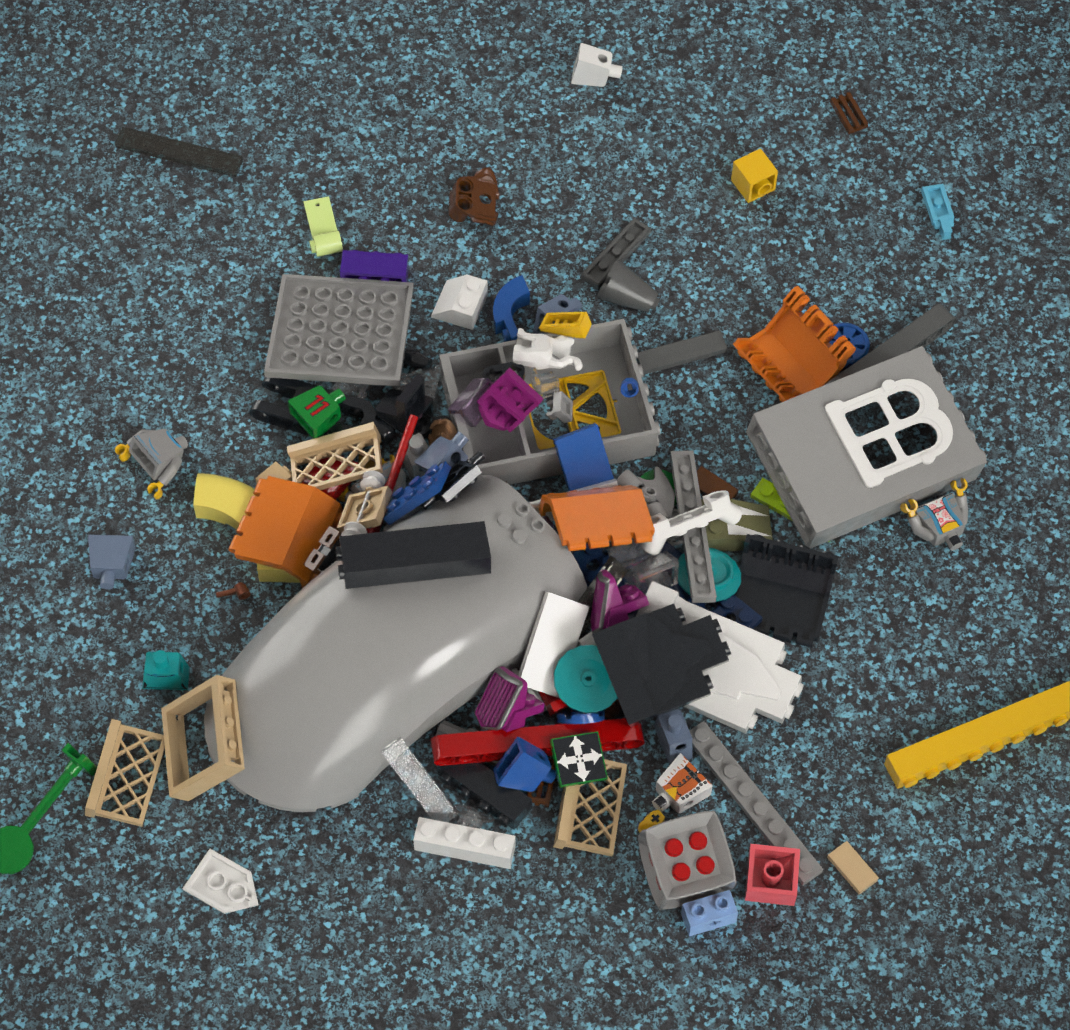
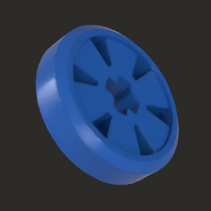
[830,323,870,369]

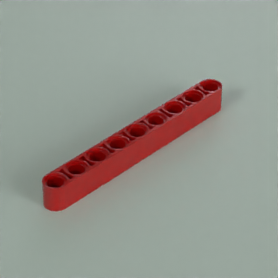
[430,718,645,766]

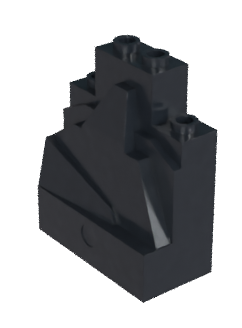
[592,604,731,727]

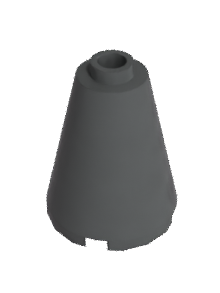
[597,259,660,313]

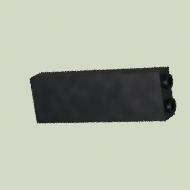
[335,521,491,589]

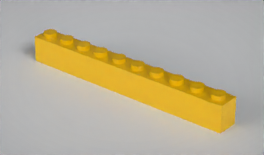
[884,681,1070,789]

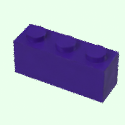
[340,250,409,282]

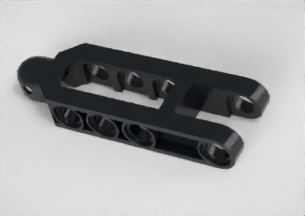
[249,377,396,445]

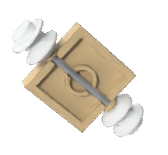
[337,470,392,536]

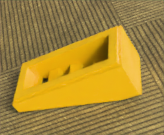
[539,312,592,338]

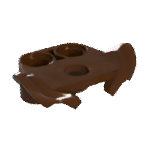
[448,167,499,227]

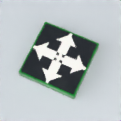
[550,731,608,788]

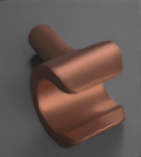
[216,582,251,600]

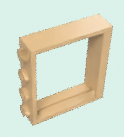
[161,675,245,801]

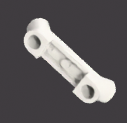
[639,491,742,555]

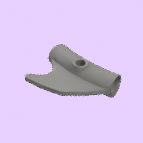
[617,467,675,519]

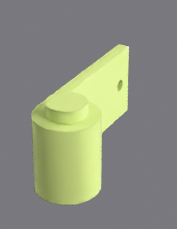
[304,196,343,257]

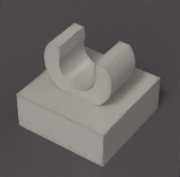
[546,391,573,423]

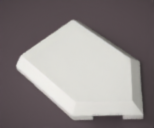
[183,849,259,914]

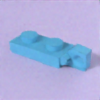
[921,184,954,240]

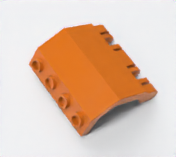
[733,286,856,402]

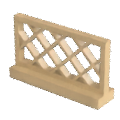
[287,422,383,490]
[85,719,165,827]
[553,759,627,857]

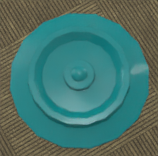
[675,548,741,602]
[554,645,618,713]

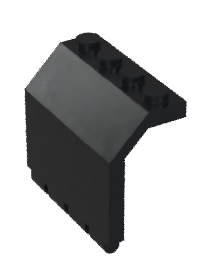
[727,534,839,648]

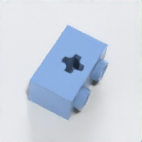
[681,890,738,936]

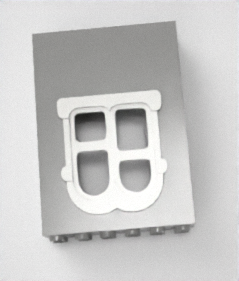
[746,346,987,549]

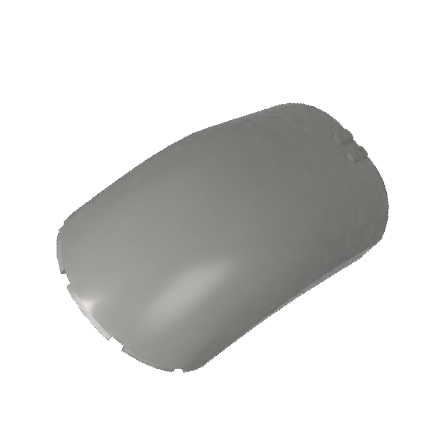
[204,475,591,812]

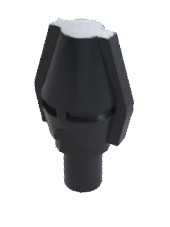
[403,350,432,369]

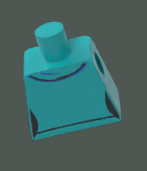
[142,650,190,690]

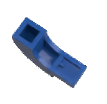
[493,275,530,342]

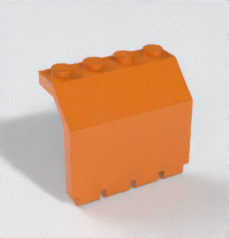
[228,476,343,588]
[539,485,655,551]

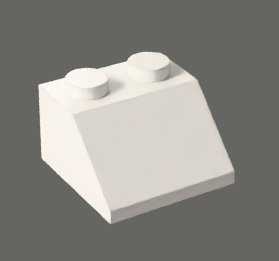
[431,275,488,330]

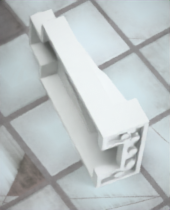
[636,581,804,734]

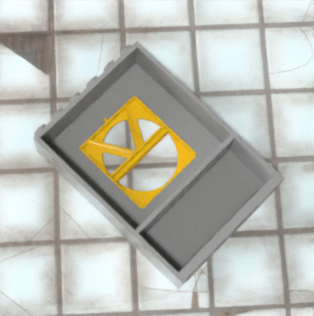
[439,319,660,485]

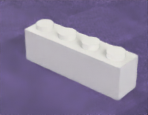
[413,817,516,869]

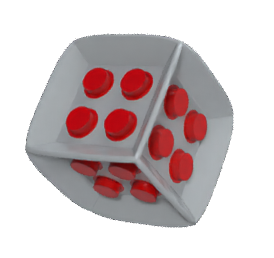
[638,810,737,910]

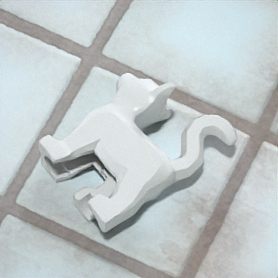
[513,328,583,371]

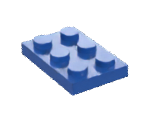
[383,461,451,525]

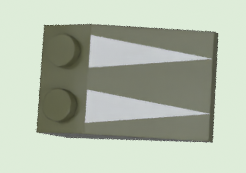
[701,499,773,552]

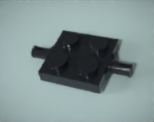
[421,451,485,510]

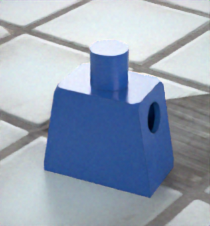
[493,736,556,792]

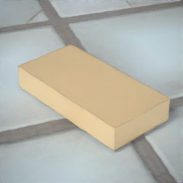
[827,841,879,895]

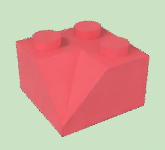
[745,844,800,906]

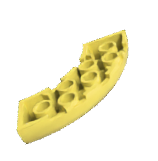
[193,473,300,583]

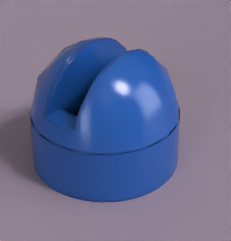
[620,377,639,398]

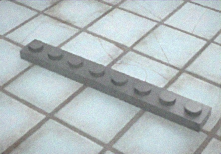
[670,450,717,603]
[689,721,823,886]

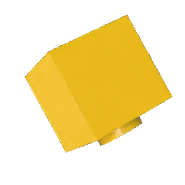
[731,148,778,203]

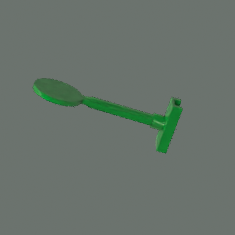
[0,743,97,874]

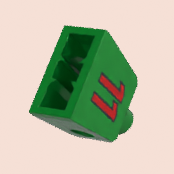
[288,386,346,439]

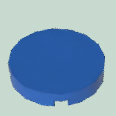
[557,708,605,724]

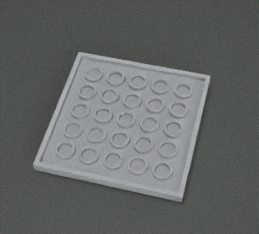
[264,274,414,386]

